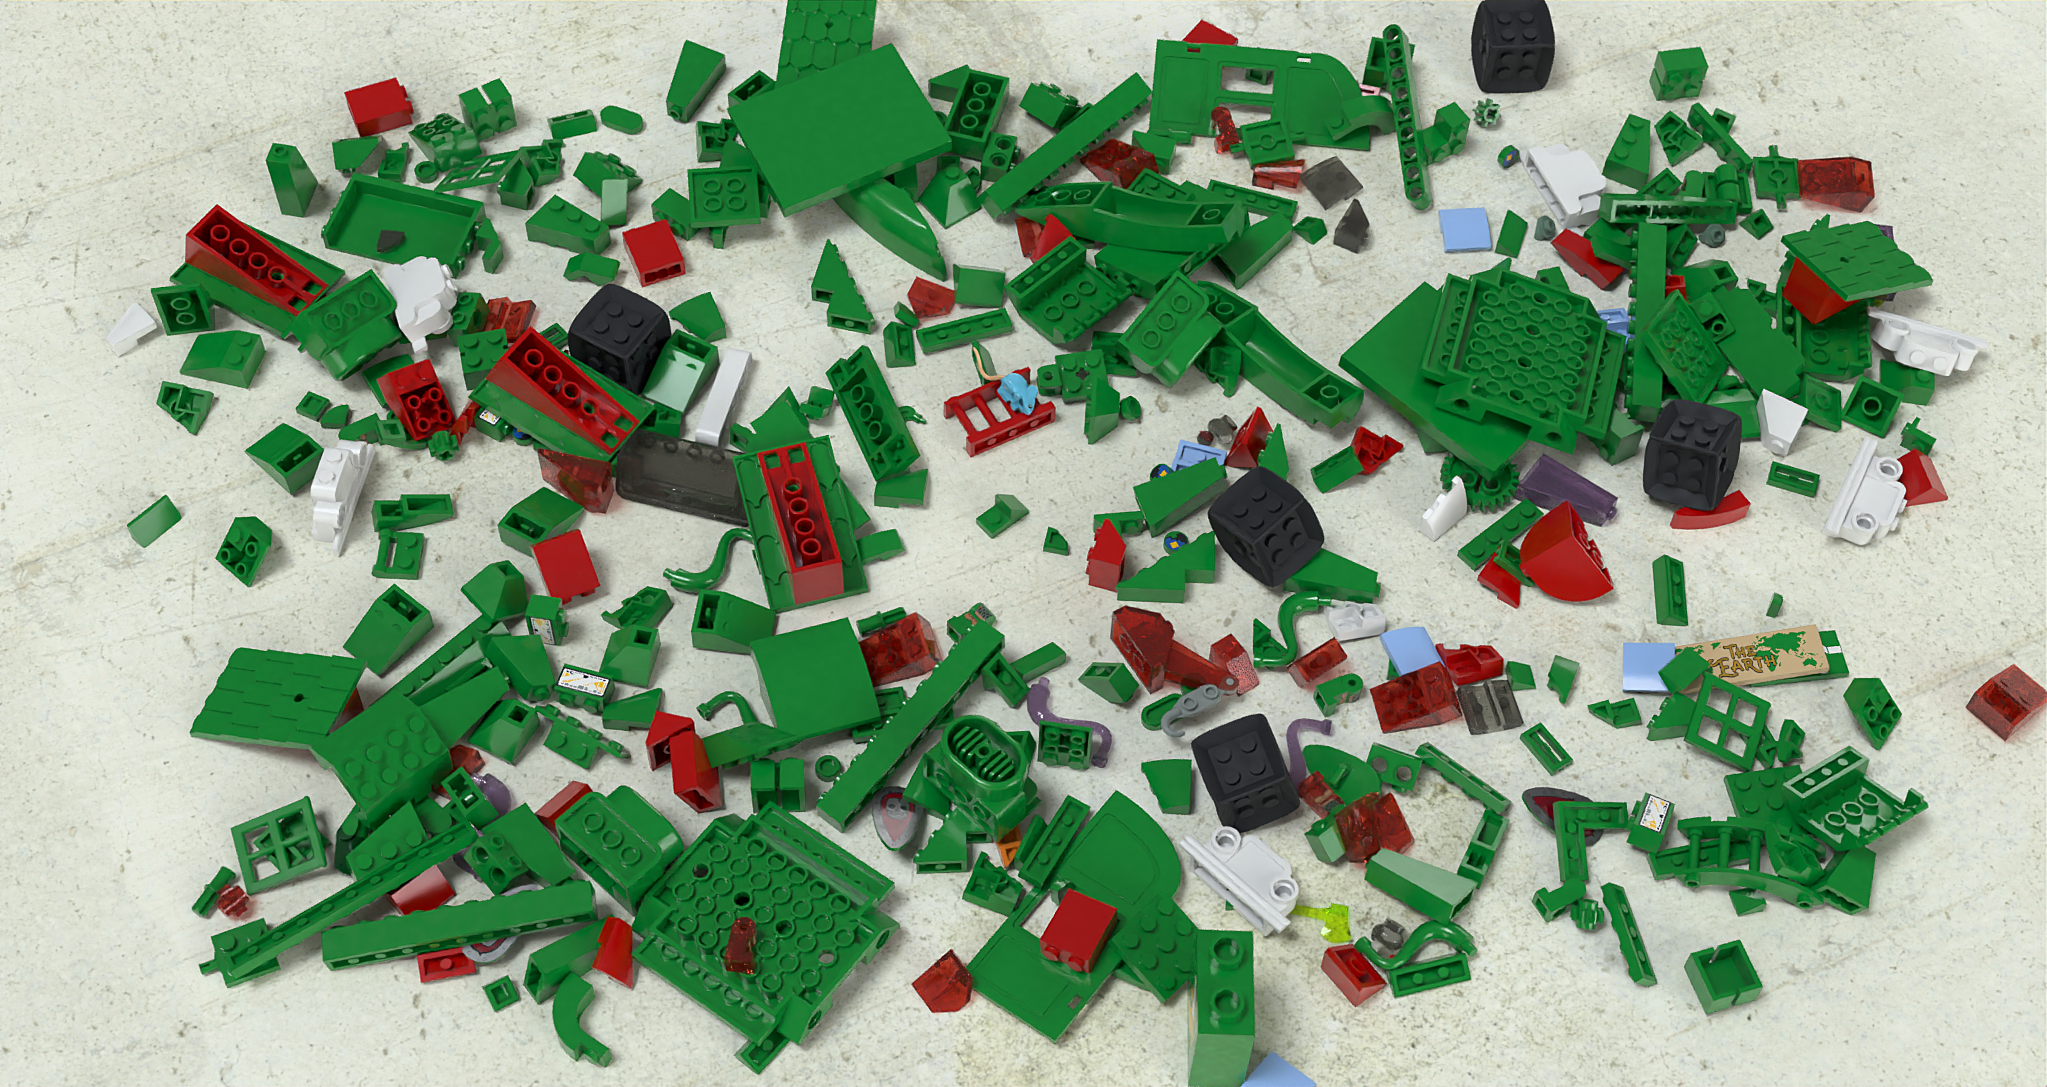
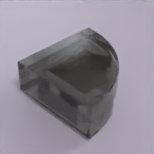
[376,230,405,253]

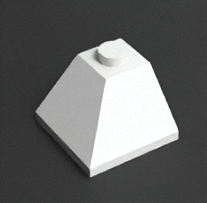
[1756,389,1809,457]

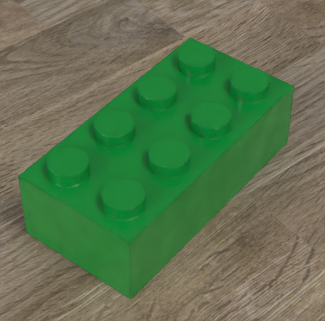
[944,68,1010,160]

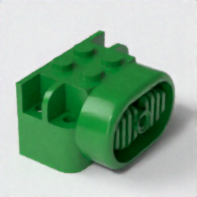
[281,269,402,382]
[1109,270,1223,388]
[923,715,1042,842]
[554,785,684,917]

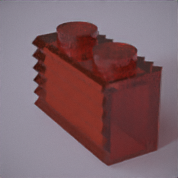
[1287,637,1347,688]

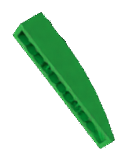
[1598,193,1738,224]

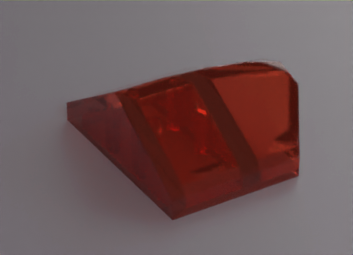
[911,949,974,1013]

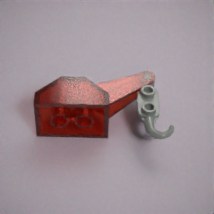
[1110,605,1239,737]

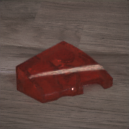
[1362,793,1415,855]

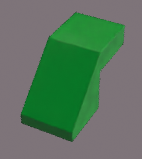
[476,218,504,274]
[563,252,620,286]

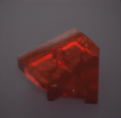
[907,276,955,319]

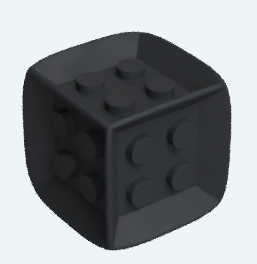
[1471,0,1555,93]
[567,284,672,396]
[1643,399,1742,511]
[1208,466,1324,588]
[1191,713,1300,833]

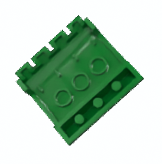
[1004,236,1133,344]
[1776,282,1872,382]
[309,690,453,831]
[1781,745,1928,852]

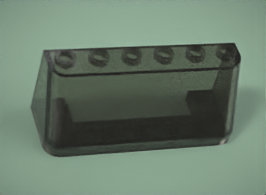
[615,428,749,527]

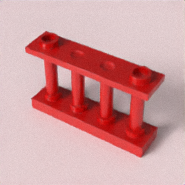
[944,367,1056,458]

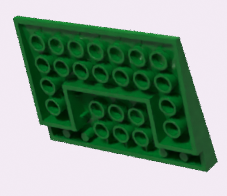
[727,43,952,218]
[1338,281,1531,482]

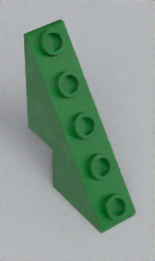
[811,239,875,335]
[1115,531,1215,604]
[913,807,992,874]

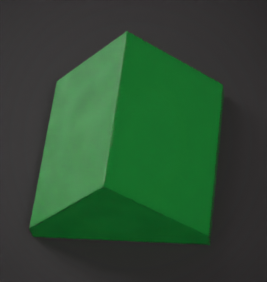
[953,264,1006,308]
[1841,374,1905,438]

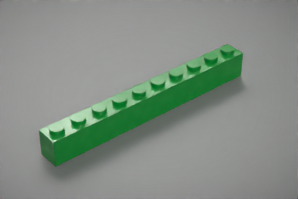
[977,72,1153,219]
[1624,222,1667,423]
[816,619,1005,833]
[321,880,598,971]

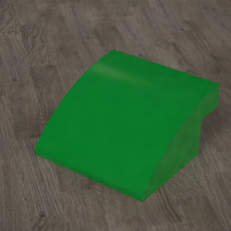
[750,617,881,744]

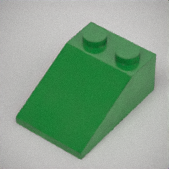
[151,283,215,336]
[179,330,266,389]

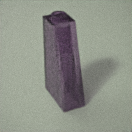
[1514,453,1618,527]

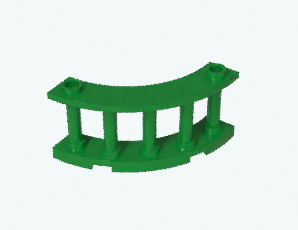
[1674,816,1826,909]

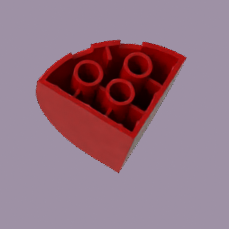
[1519,500,1614,602]

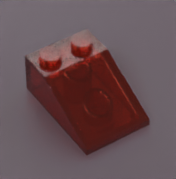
[537,448,614,514]

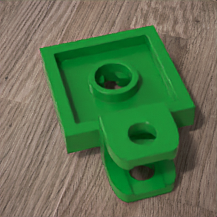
[1036,349,1109,403]

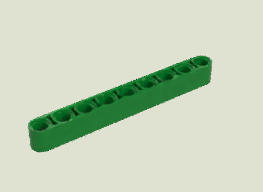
[1382,24,1432,210]

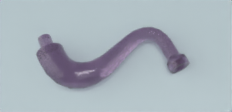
[1027,677,1112,768]
[1286,718,1332,793]
[452,773,512,883]

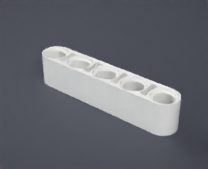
[695,347,752,448]

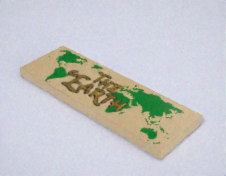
[1675,624,1829,695]

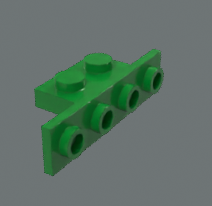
[535,704,630,769]

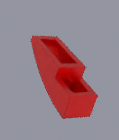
[1550,228,1623,290]
[1670,490,1751,530]

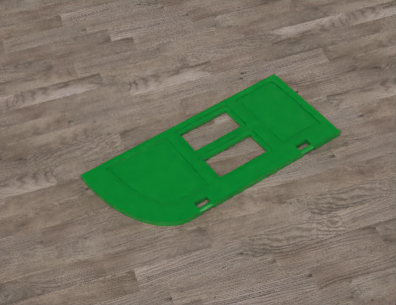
[1149,39,1369,151]
[958,790,1181,1044]

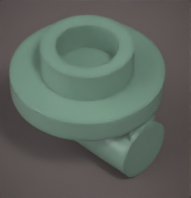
[1534,215,1556,241]
[1698,224,1725,247]

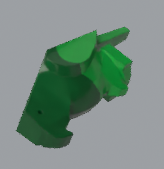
[333,804,372,876]

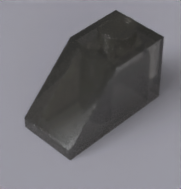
[1333,198,1371,254]

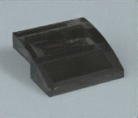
[1298,156,1363,211]
[1456,680,1524,735]

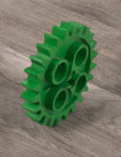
[1440,452,1520,512]

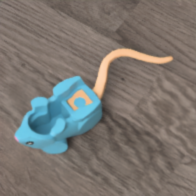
[973,347,1038,415]

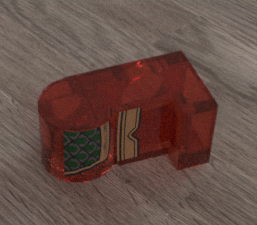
[1210,106,1239,154]
[1297,770,1345,819]
[724,917,758,974]

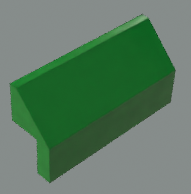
[1660,388,1761,438]

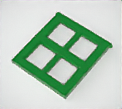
[434,149,523,193]
[1684,672,1771,772]
[230,796,327,896]

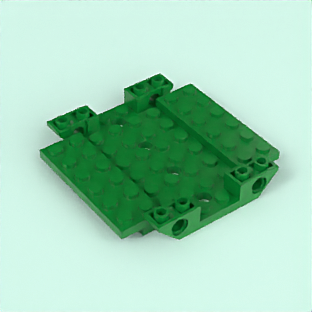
[1419,267,1627,455]
[631,800,900,1047]

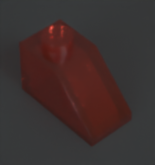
[1209,633,1259,697]

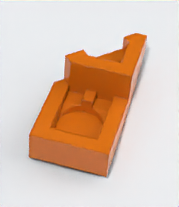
[994,825,1022,869]

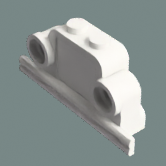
[1519,144,1607,237]
[383,256,457,355]
[1867,307,1988,376]
[1821,436,1907,545]
[311,439,375,557]
[1179,826,1299,936]

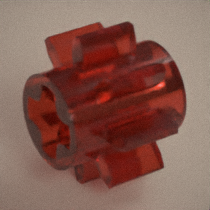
[215,885,250,918]

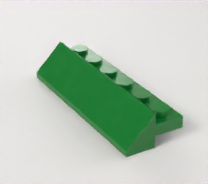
[825,345,920,483]
[368,614,512,708]

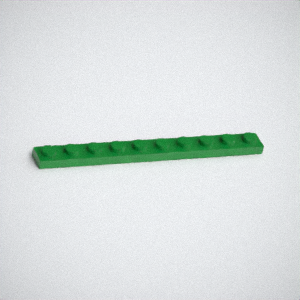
[224,819,479,979]

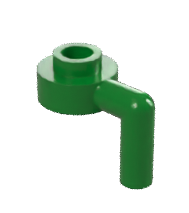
[1716,375,1758,406]

